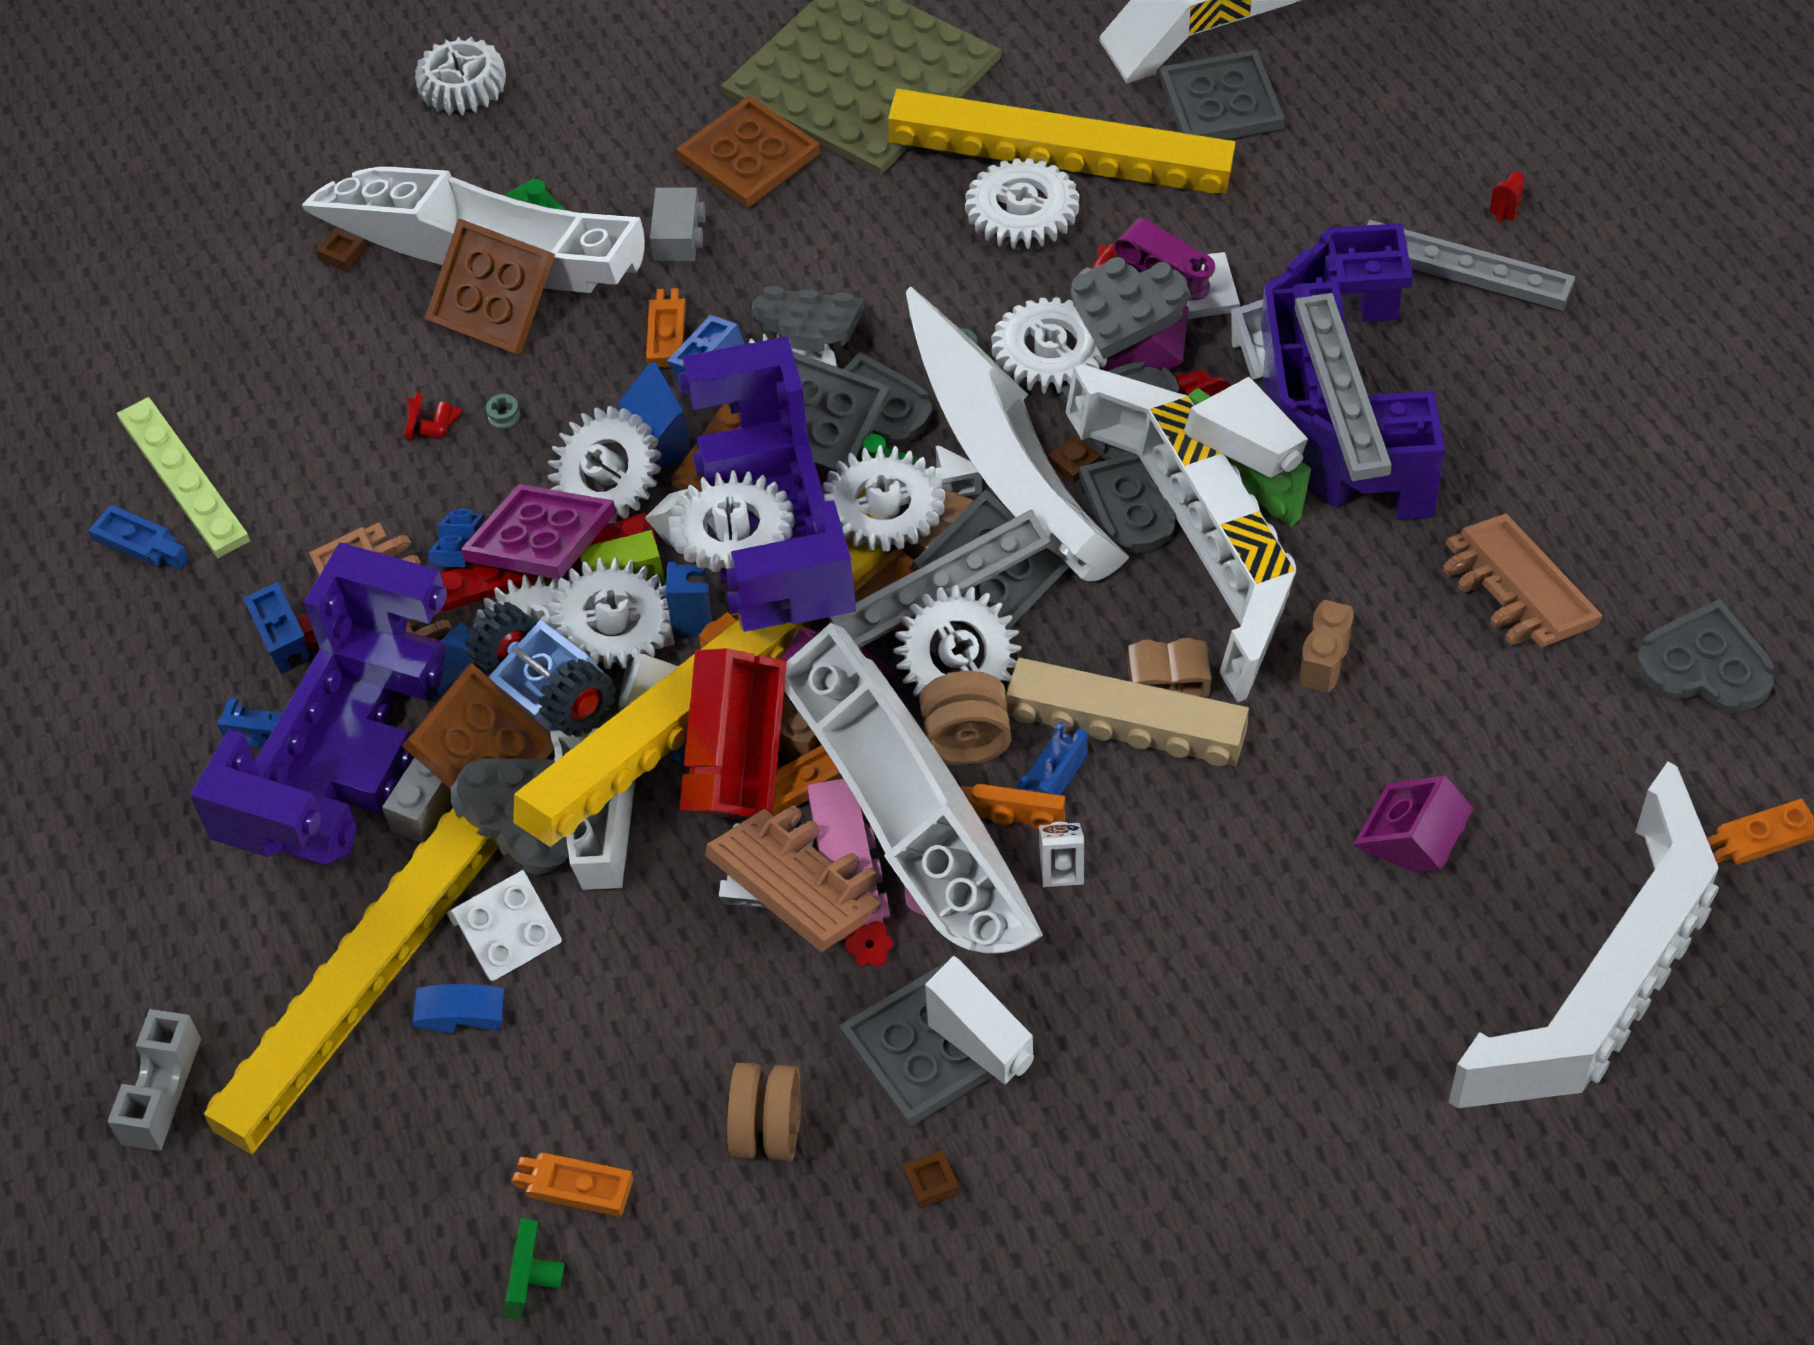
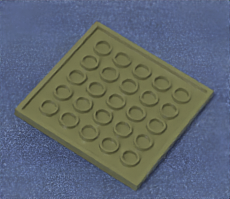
[721,0,1001,176]

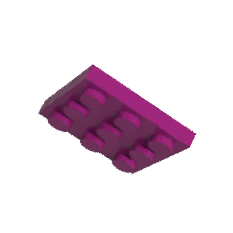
[461,484,617,579]

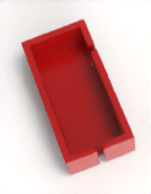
[680,648,787,820]

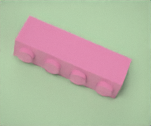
[807,779,890,940]

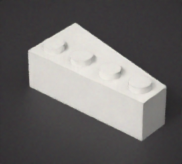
[550,728,635,890]

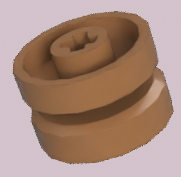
[919,670,1012,765]
[727,1063,801,1161]

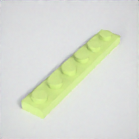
[117,397,250,559]

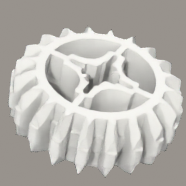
[415,37,506,116]

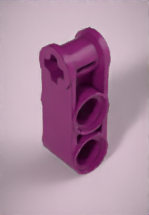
[1114,218,1215,300]

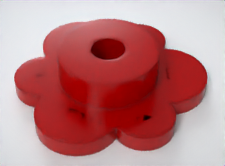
[845,921,893,967]

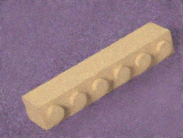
[1006,657,1249,766]

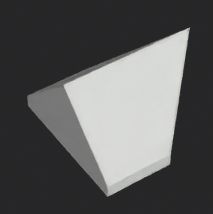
[618,654,678,711]

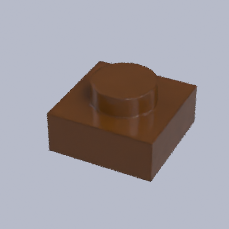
[316,228,367,272]
[1048,435,1100,483]
[903,1150,959,1209]

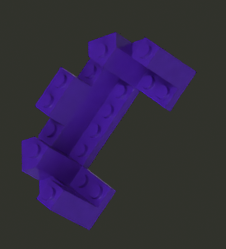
[1261,223,1445,520]
[678,336,856,632]
[190,542,448,865]

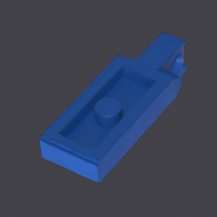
[88,505,189,571]

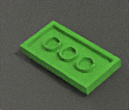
[1188,388,1311,527]

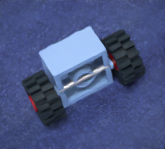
[465,602,616,737]

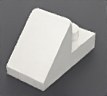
[1231,300,1265,380]
[909,446,982,505]

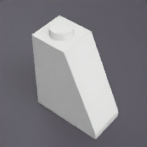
[1184,377,1308,478]
[925,956,1034,1085]

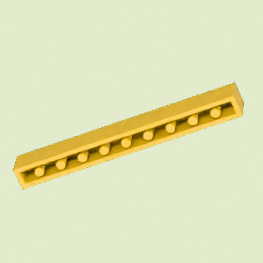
[888,89,1236,194]
[513,620,810,847]
[204,808,499,1155]

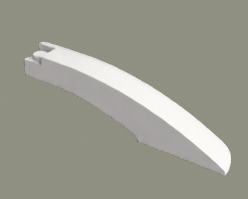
[302,167,645,293]
[906,286,1129,581]
[784,623,1043,954]

